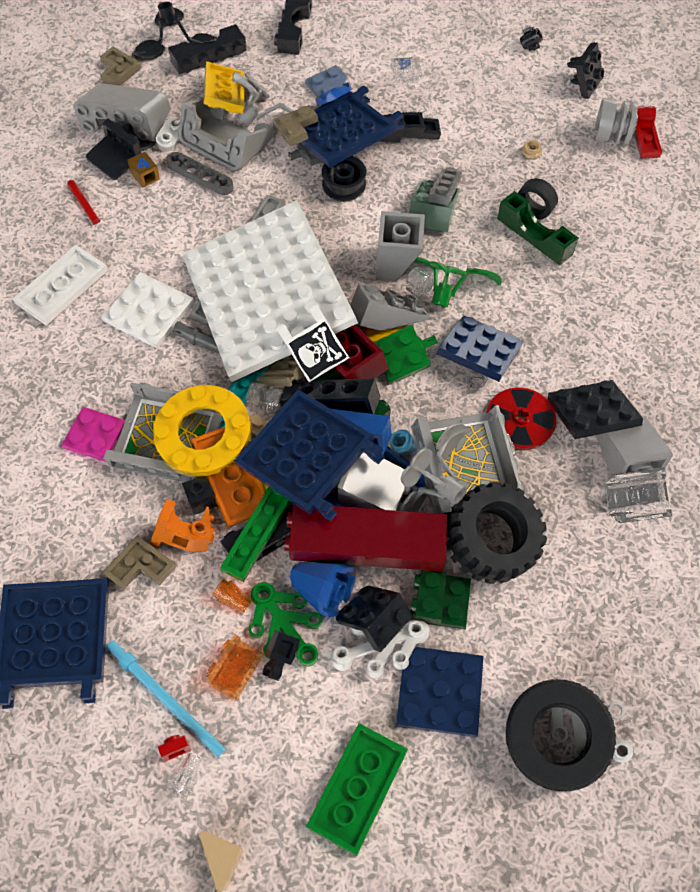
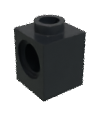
[182,476,217,515]

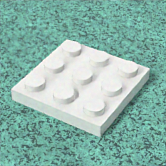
[102,272,194,348]

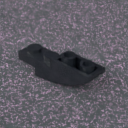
[378,112,441,143]

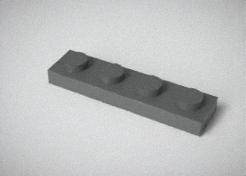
[428,167,462,206]

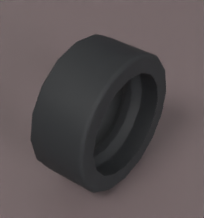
[518,178,558,220]

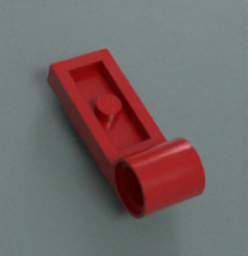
[634,106,662,158]

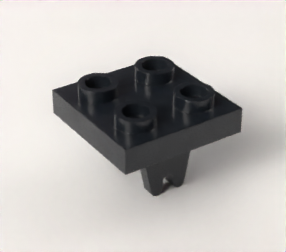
[567,42,605,99]

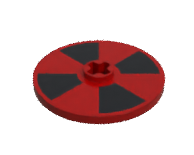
[486,387,556,450]

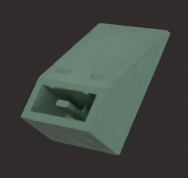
[409,180,460,232]

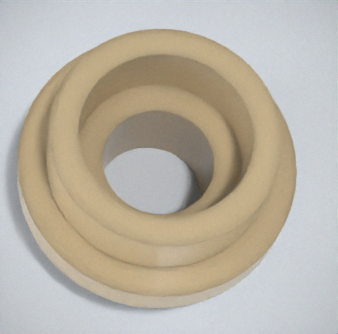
[522,140,542,159]

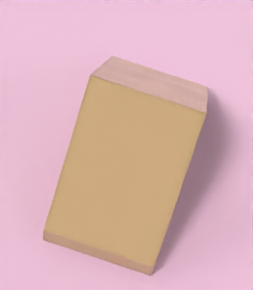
[199,831,244,892]

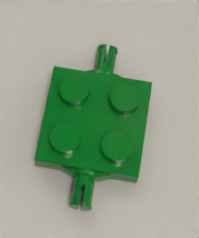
[374,324,438,384]

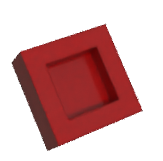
[158,735,191,762]

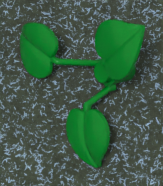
[413,257,502,308]

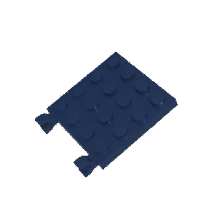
[300,85,404,168]
[234,390,385,522]
[0,578,109,709]

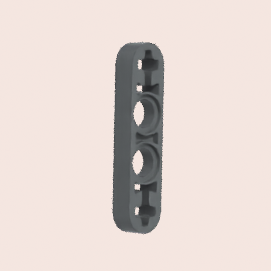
[166,152,234,195]

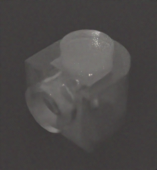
[406,267,434,298]

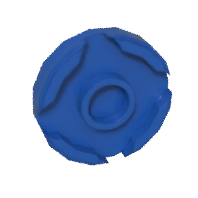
[315,82,352,106]

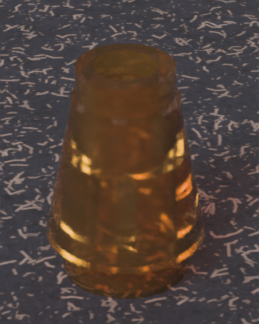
[213,579,253,613]

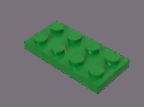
[306,723,408,857]

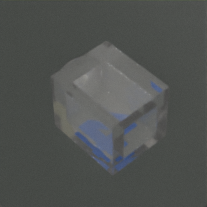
[394,57,422,85]

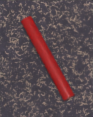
[67,180,100,225]

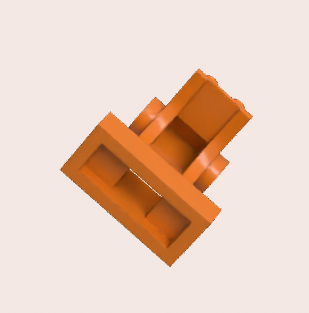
[150,499,215,552]

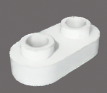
[156,118,180,152]

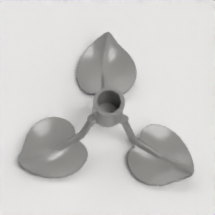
[232,72,294,127]
[399,423,471,512]

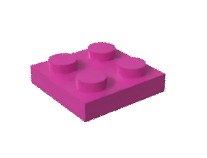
[62,407,125,462]

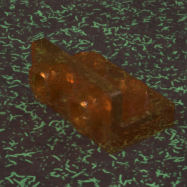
[206,634,264,702]

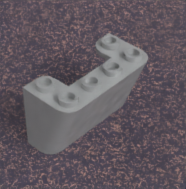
[73,83,171,142]

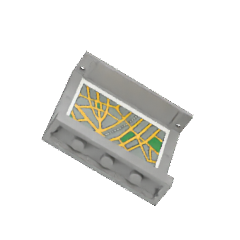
[104,383,222,482]
[411,405,525,516]

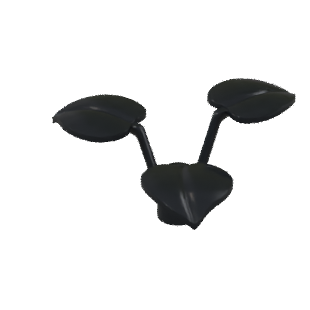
[132,1,218,59]

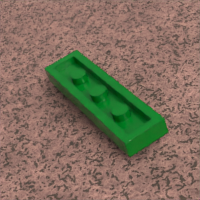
[220,487,290,582]

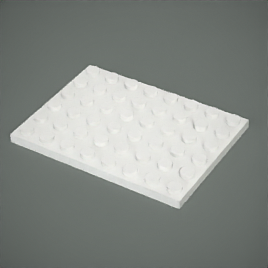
[182,200,358,382]

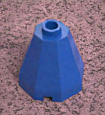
[290,561,356,618]

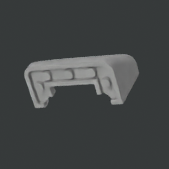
[178,98,274,171]

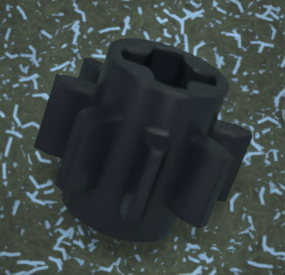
[520,27,543,51]

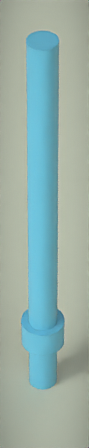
[106,640,226,758]

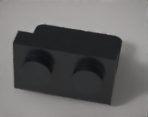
[86,118,141,180]
[335,585,413,652]

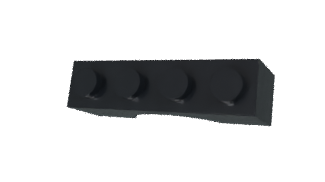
[274,0,312,55]
[168,24,247,75]

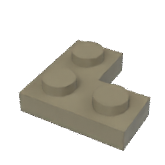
[100,47,141,86]
[273,105,318,146]
[103,535,176,591]

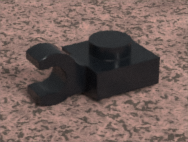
[262,630,300,681]

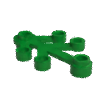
[248,582,322,667]

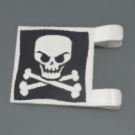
[276,304,349,382]

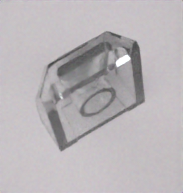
[605,467,672,523]

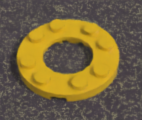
[153,385,251,477]

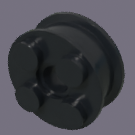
[322,156,367,201]

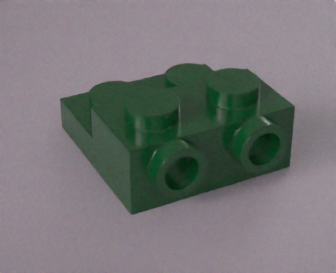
[410,570,471,630]

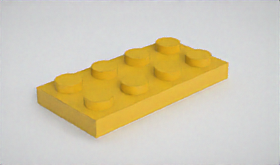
[203,61,244,114]

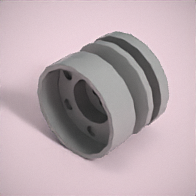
[594,98,638,145]

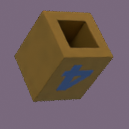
[127,152,160,188]

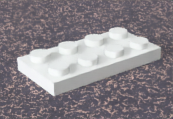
[13,245,108,325]

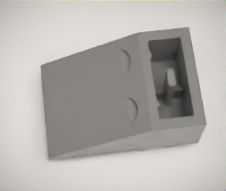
[350,284,430,331]

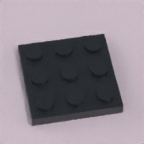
[548,380,643,440]

